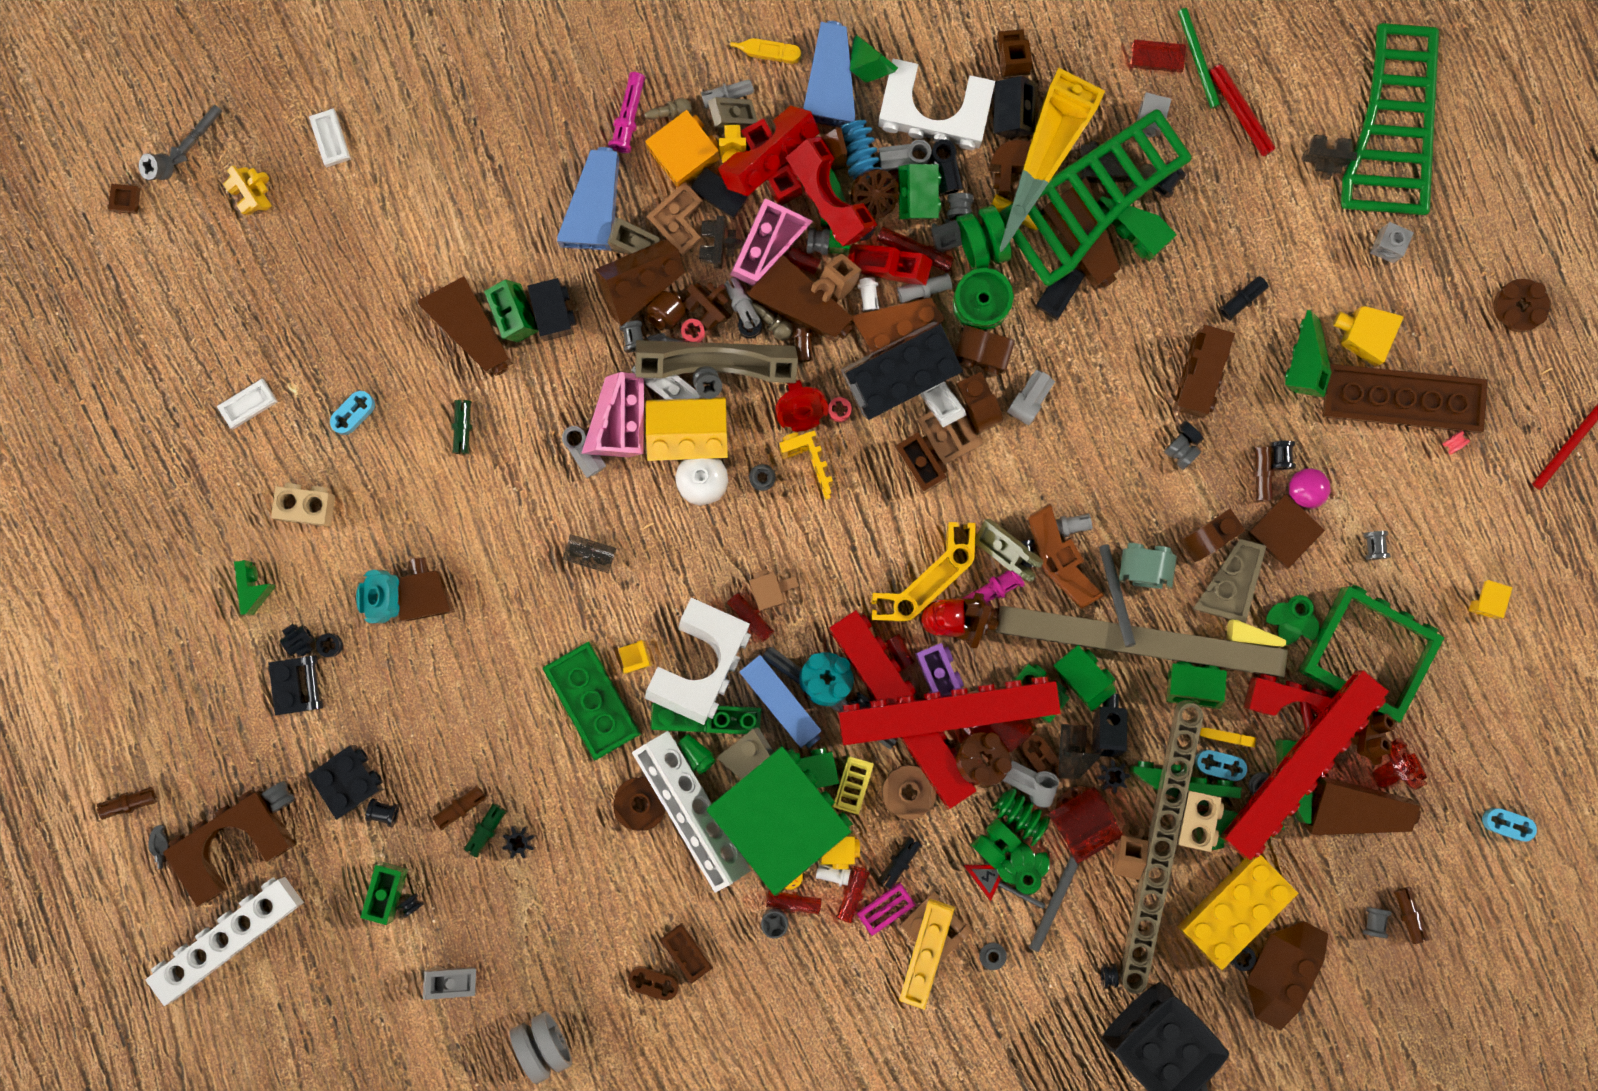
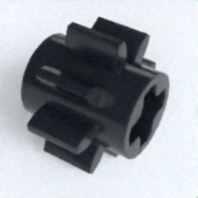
[280,624,315,657]
[1095,759,1131,794]
[502,826,536,859]

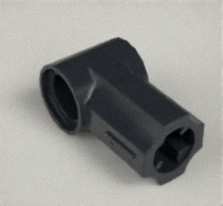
[930,139,963,195]

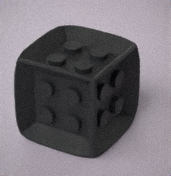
[1102,982,1229,1091]

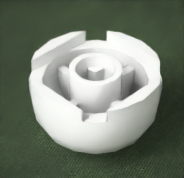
[675,458,728,506]

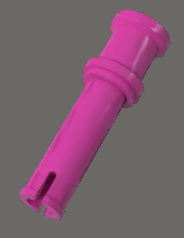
[608,72,646,153]
[961,570,1025,602]

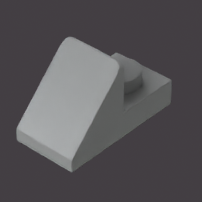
[423,966,476,1000]

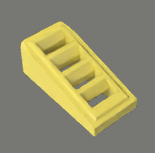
[1226,619,1286,648]
[833,756,874,815]

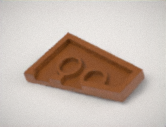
[852,298,945,353]

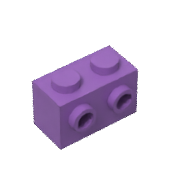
[915,643,964,696]

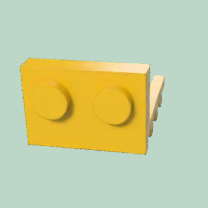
[779,430,833,500]

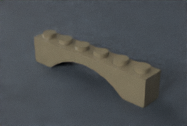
[635,340,798,383]

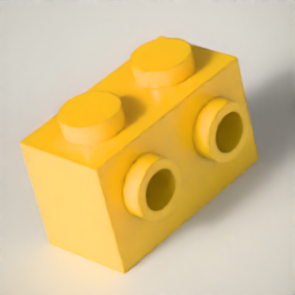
[821,833,860,869]

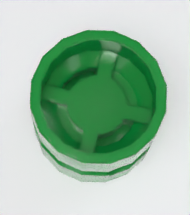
[970,818,1022,869]

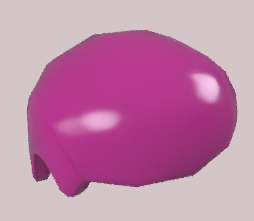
[1289,468,1331,509]

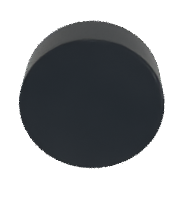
[1178,421,1204,445]

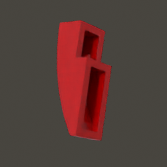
[848,244,933,286]

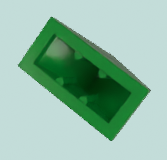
[850,34,898,83]

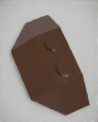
[1246,921,1328,1031]

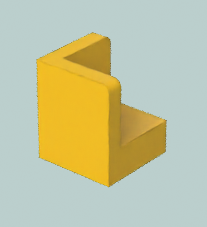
[1469,580,1513,619]
[618,640,652,674]

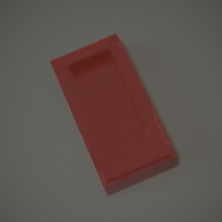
[1130,39,1186,73]

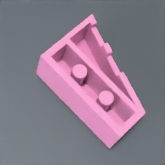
[730,198,813,286]
[581,372,644,457]

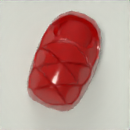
[921,598,965,637]

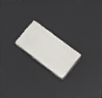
[309,108,351,168]
[217,379,278,430]
[920,382,966,427]

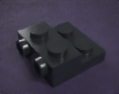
[308,745,384,820]

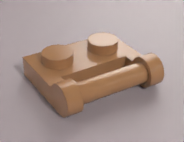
[917,398,984,465]
[900,891,972,963]

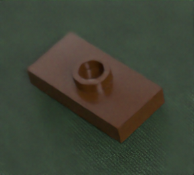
[660,923,713,984]

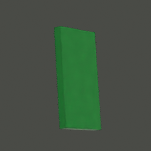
[542,641,642,761]

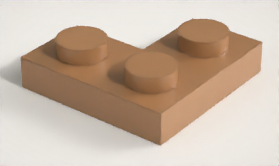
[646,182,703,257]

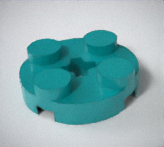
[356,570,399,624]
[799,652,854,706]

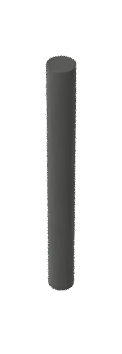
[1099,544,1136,647]
[1029,849,1083,952]

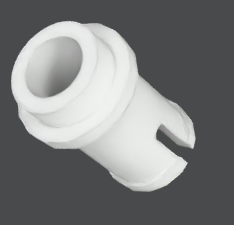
[857,277,879,312]
[816,862,851,887]

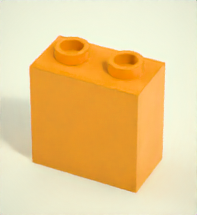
[645,110,720,188]

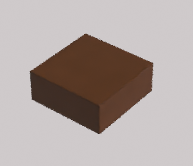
[108,184,141,214]

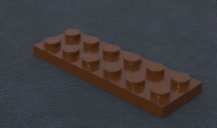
[1322,364,1488,433]

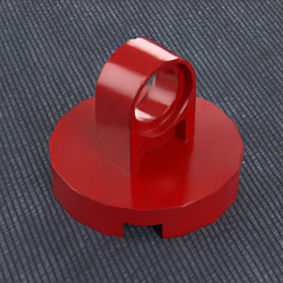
[775,379,829,432]

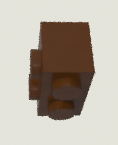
[895,432,948,494]

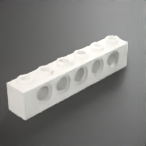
[632,731,751,892]
[145,877,304,1006]

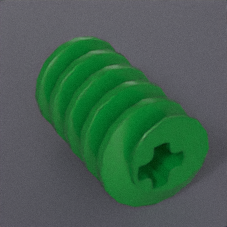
[990,788,1050,846]

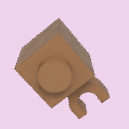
[811,254,861,303]
[749,569,799,612]
[1113,825,1149,880]

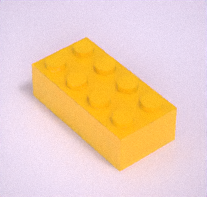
[1177,855,1299,970]

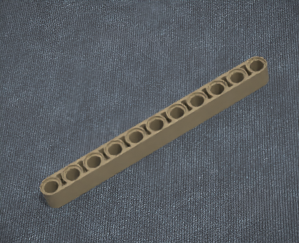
[996,606,1288,677]
[1120,700,1203,994]

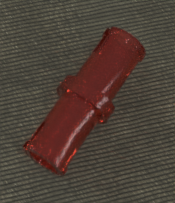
[726,592,775,643]
[836,866,870,923]
[765,889,822,916]

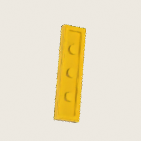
[899,898,955,1010]

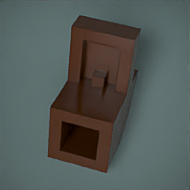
[997,29,1032,78]
[988,140,1031,198]
[956,372,1003,435]
[1180,508,1246,562]

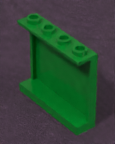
[706,746,853,896]

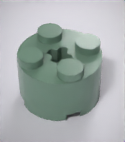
[1119,543,1177,589]

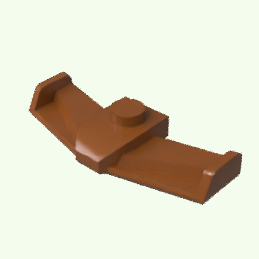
[1028,504,1104,609]

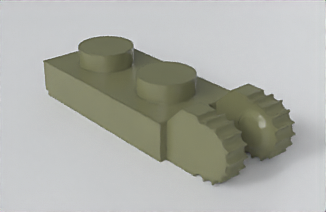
[975,519,1043,582]

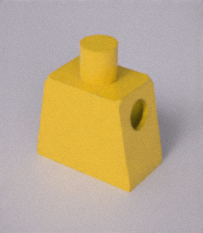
[1333,306,1404,367]

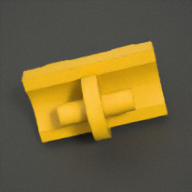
[719,125,747,163]
[223,165,272,215]

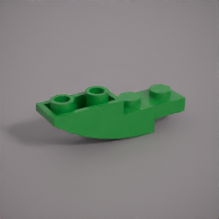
[650,703,761,734]
[1129,761,1242,806]

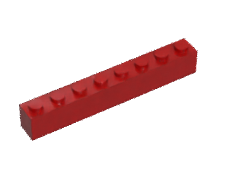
[829,610,977,810]
[1219,670,1389,860]
[837,676,1061,746]

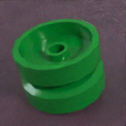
[956,205,1012,270]
[952,268,1014,332]

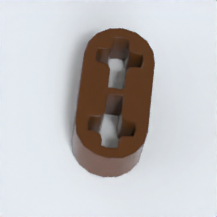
[1021,735,1063,778]
[628,966,679,1001]

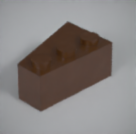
[595,239,685,326]
[1172,324,1235,418]

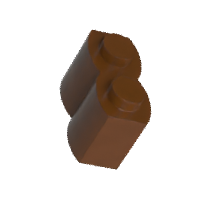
[955,325,1015,376]

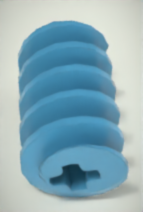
[840,120,882,180]

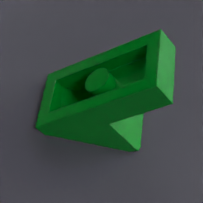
[234,560,276,616]

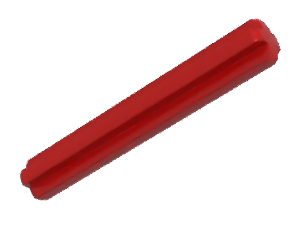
[1209,64,1275,157]

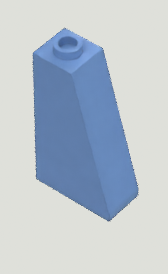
[803,21,855,127]
[557,147,619,251]
[739,655,822,748]

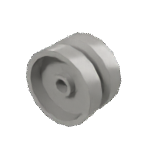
[510,1011,572,1085]

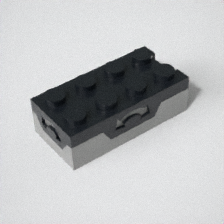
[840,322,963,420]

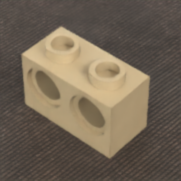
[271,483,335,527]
[1177,790,1224,852]

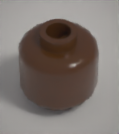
[646,291,686,330]

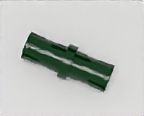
[451,400,472,455]
[463,803,507,858]

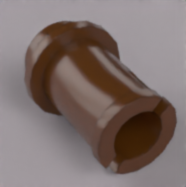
[793,328,814,362]

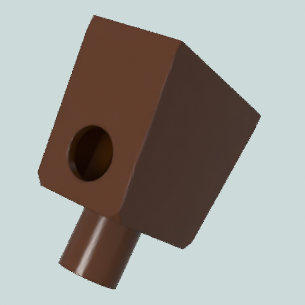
[399,557,455,622]

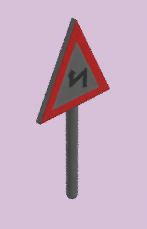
[963,865,1045,909]

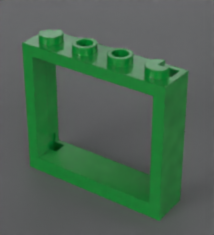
[1298,585,1445,723]

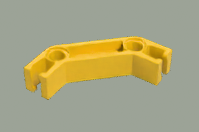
[871,522,976,622]

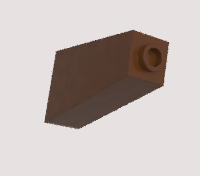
[1040,178,1120,290]
[747,255,853,342]
[417,276,513,376]
[1304,776,1421,835]

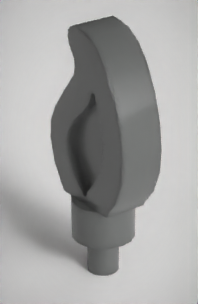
[148,825,170,869]

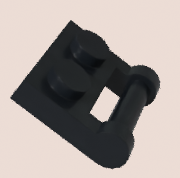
[268,655,323,716]

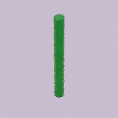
[1178,8,1220,109]

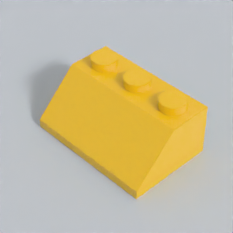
[646,397,728,461]

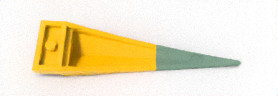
[1000,68,1105,252]

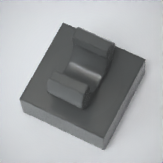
[931,218,962,254]

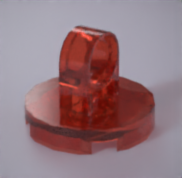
[1372,738,1427,790]

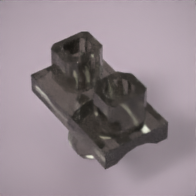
[1302,135,1357,180]
[699,216,743,269]
[562,534,617,574]

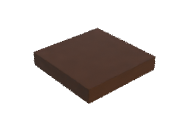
[1248,494,1325,569]

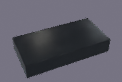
[691,167,748,220]
[1035,264,1086,320]

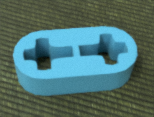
[330,391,375,435]
[1195,750,1247,781]
[1482,808,1537,842]

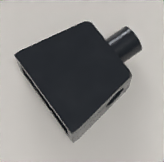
[1091,693,1127,758]

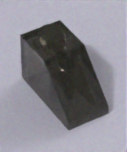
[1077,141,1131,183]

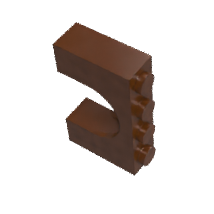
[163,790,296,907]

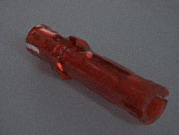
[876,226,955,273]

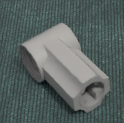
[879,140,931,171]
[1007,369,1055,426]
[562,426,606,479]
[1002,760,1059,808]

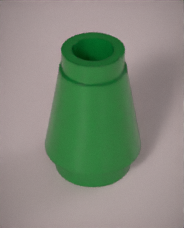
[677,734,716,775]

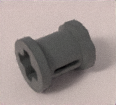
[619,321,643,353]
[1363,531,1391,560]
[1363,907,1392,939]

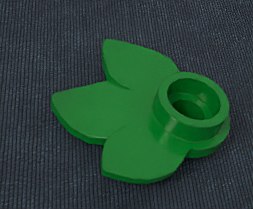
[1266,595,1319,645]
[997,842,1050,895]

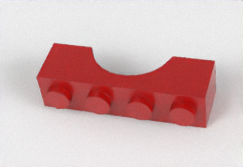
[718,105,820,196]
[786,137,877,246]
[1243,674,1355,738]

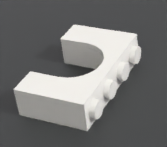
[878,58,995,150]
[645,598,751,725]

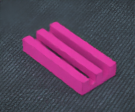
[856,882,916,936]

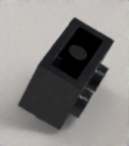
[993,76,1036,139]
[527,278,577,341]

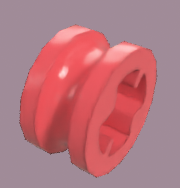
[681,319,705,342]
[828,397,852,422]
[1442,430,1470,455]

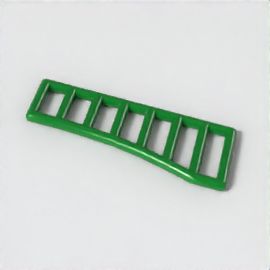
[1341,23,1439,215]
[999,109,1192,286]

